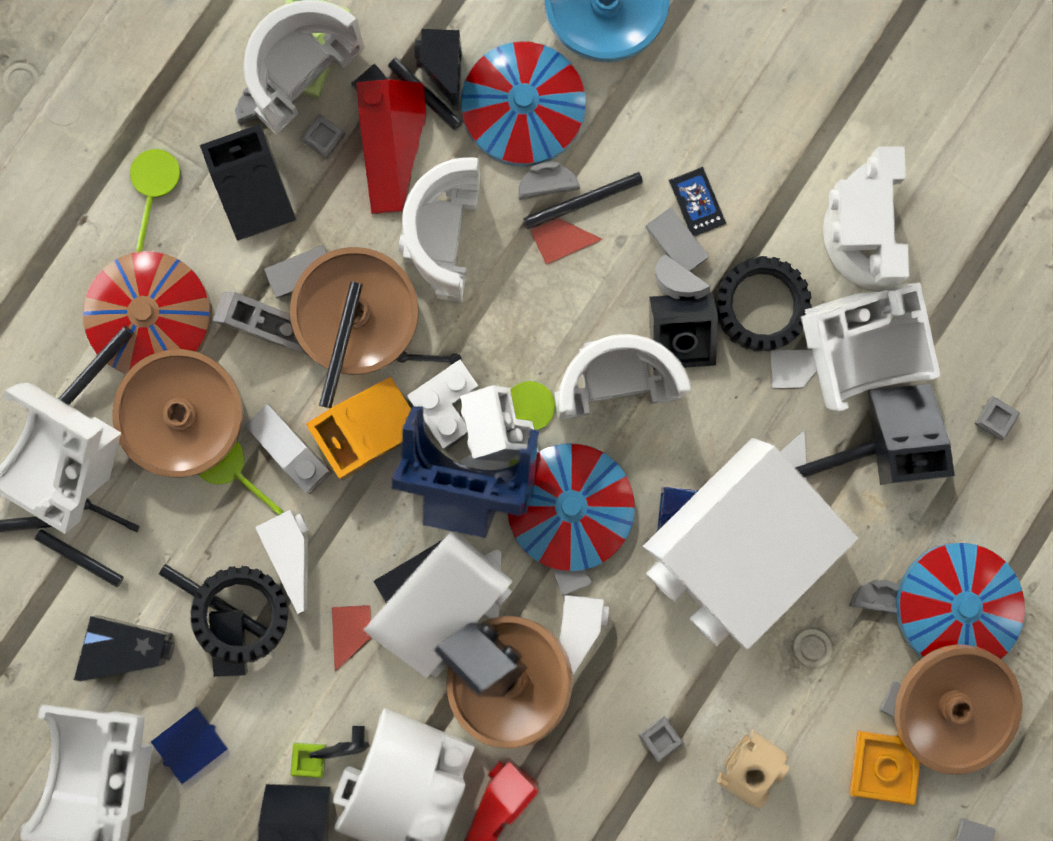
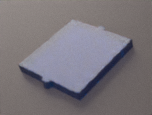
[151,706,228,784]

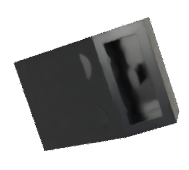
[200,124,297,241]
[868,384,955,485]

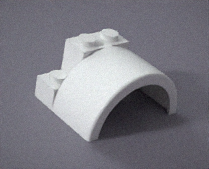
[244,0,365,135]
[823,146,909,292]
[398,158,481,302]
[801,283,940,411]
[554,335,691,420]
[0,383,121,534]
[21,705,153,841]
[334,709,475,841]

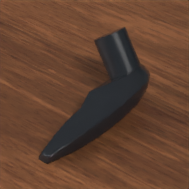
[309,726,370,759]

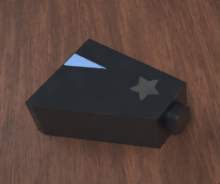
[74,615,175,682]

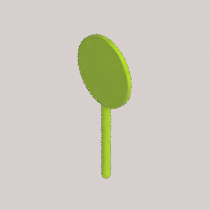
[130,149,180,252]
[510,381,555,466]
[199,441,284,515]

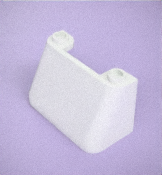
[364,531,513,679]

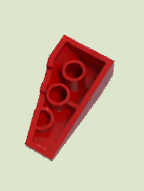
[356,79,427,214]
[464,758,539,841]

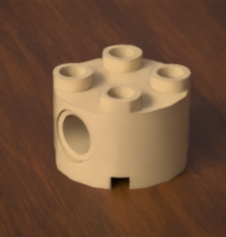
[717,729,789,809]

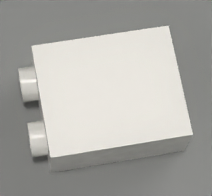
[643,438,858,650]

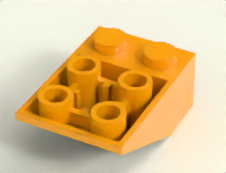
[306,377,411,481]

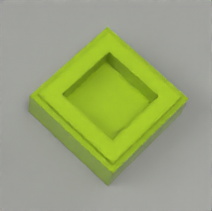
[290,742,326,778]

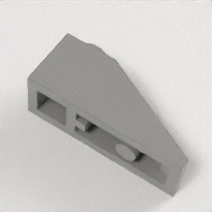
[213,292,308,355]
[245,404,333,494]

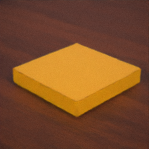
[849,730,921,806]

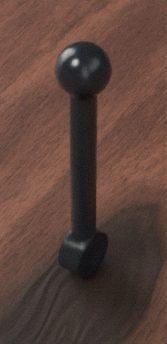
[397,351,462,365]
[84,498,140,532]

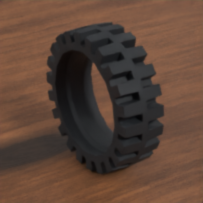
[715,256,812,352]
[191,566,288,665]

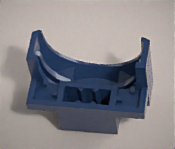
[392,406,539,538]

